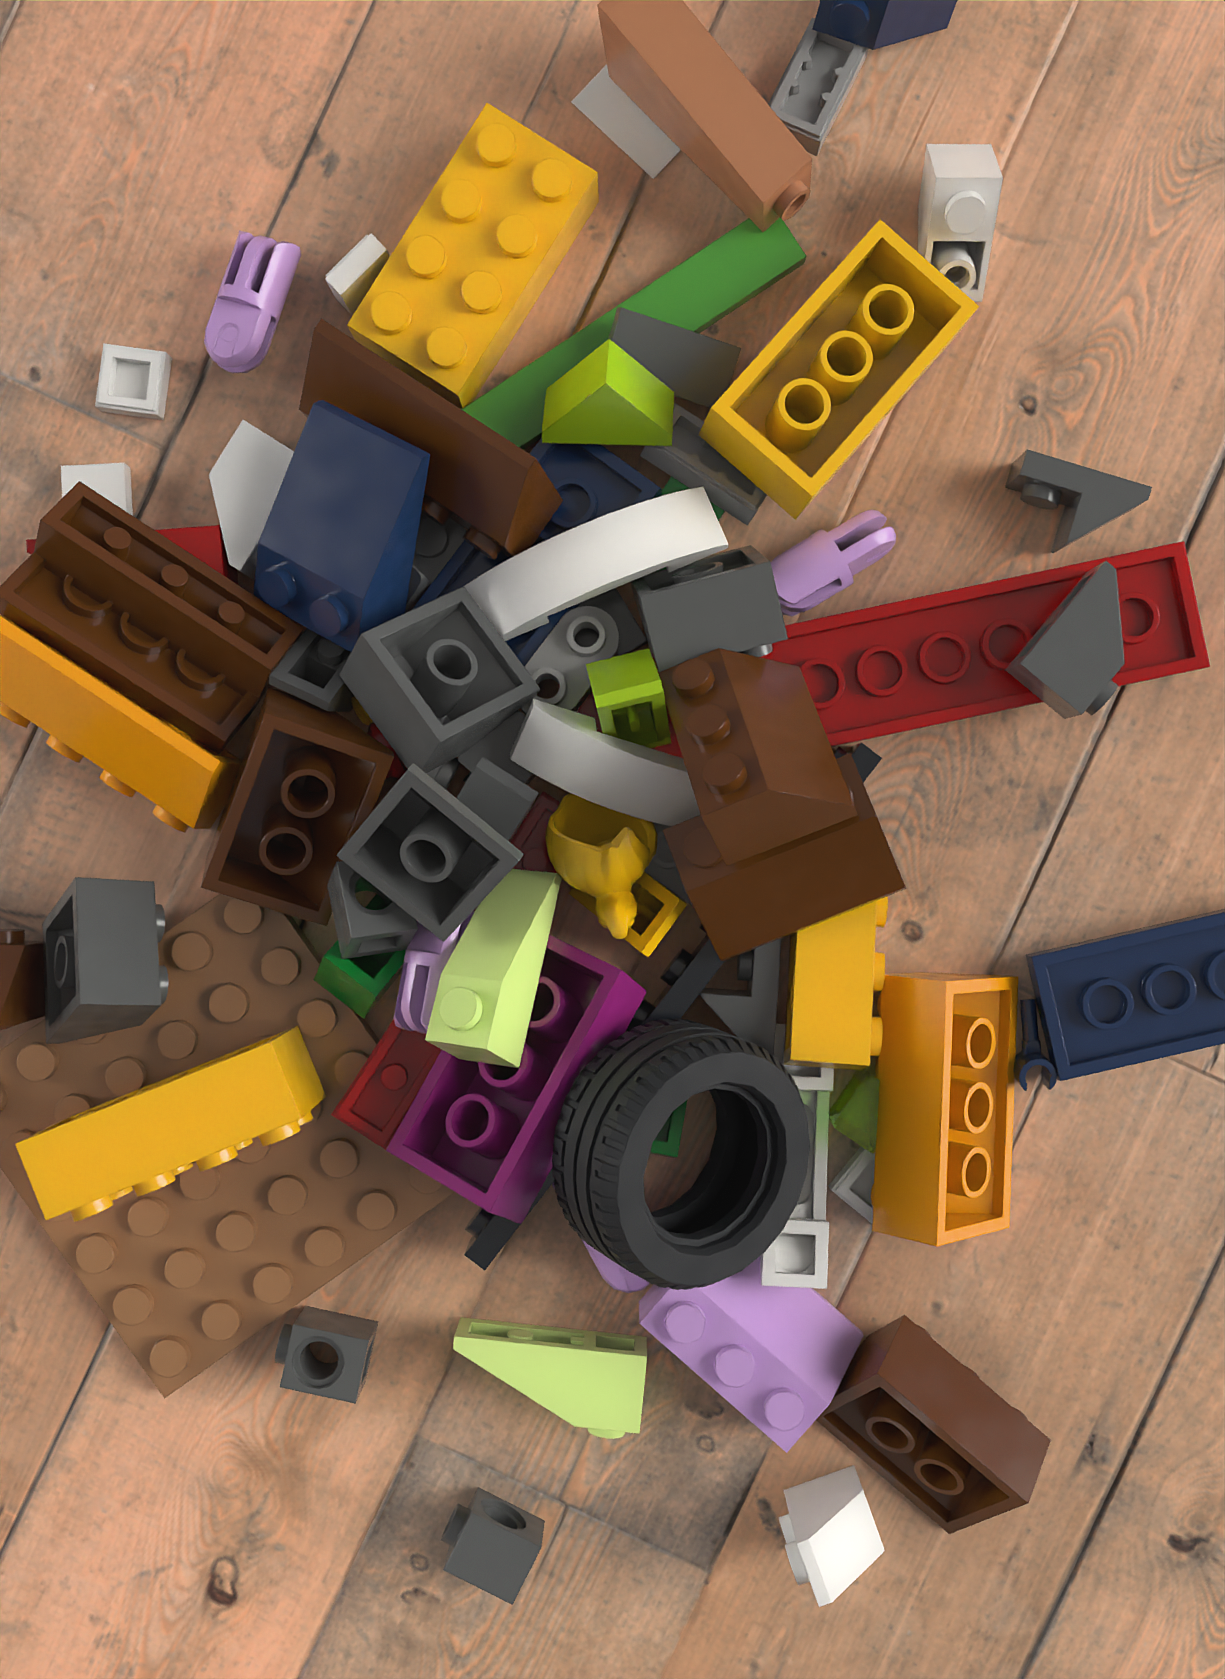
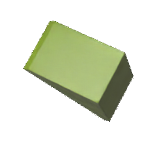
[542,339,674,446]
[586,648,671,748]

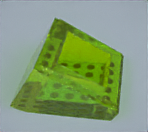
[829,1068,880,1154]

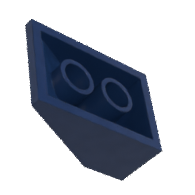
[253,400,430,652]

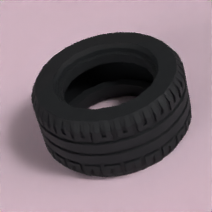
[552,1018,810,1290]

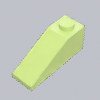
[425,869,562,1068]
[453,1317,647,1439]

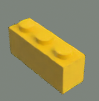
[783,896,888,1070]

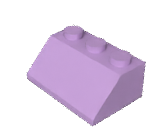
[639,1257,864,1453]

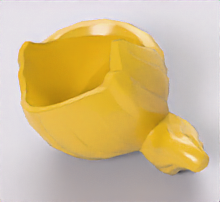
[546,792,658,939]

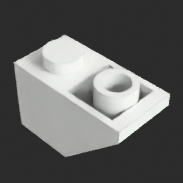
[918,144,1003,302]
[209,420,294,580]
[779,1465,885,1607]

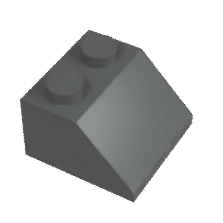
[630,545,788,672]
[339,586,540,773]
[336,763,524,942]
[42,877,169,1044]

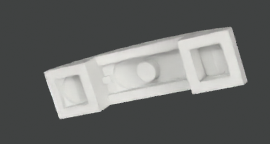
[464,486,728,641]
[510,699,700,826]
[760,1024,834,1289]

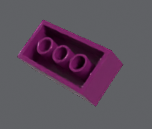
[386,934,647,1224]

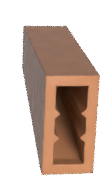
[597,0,812,232]

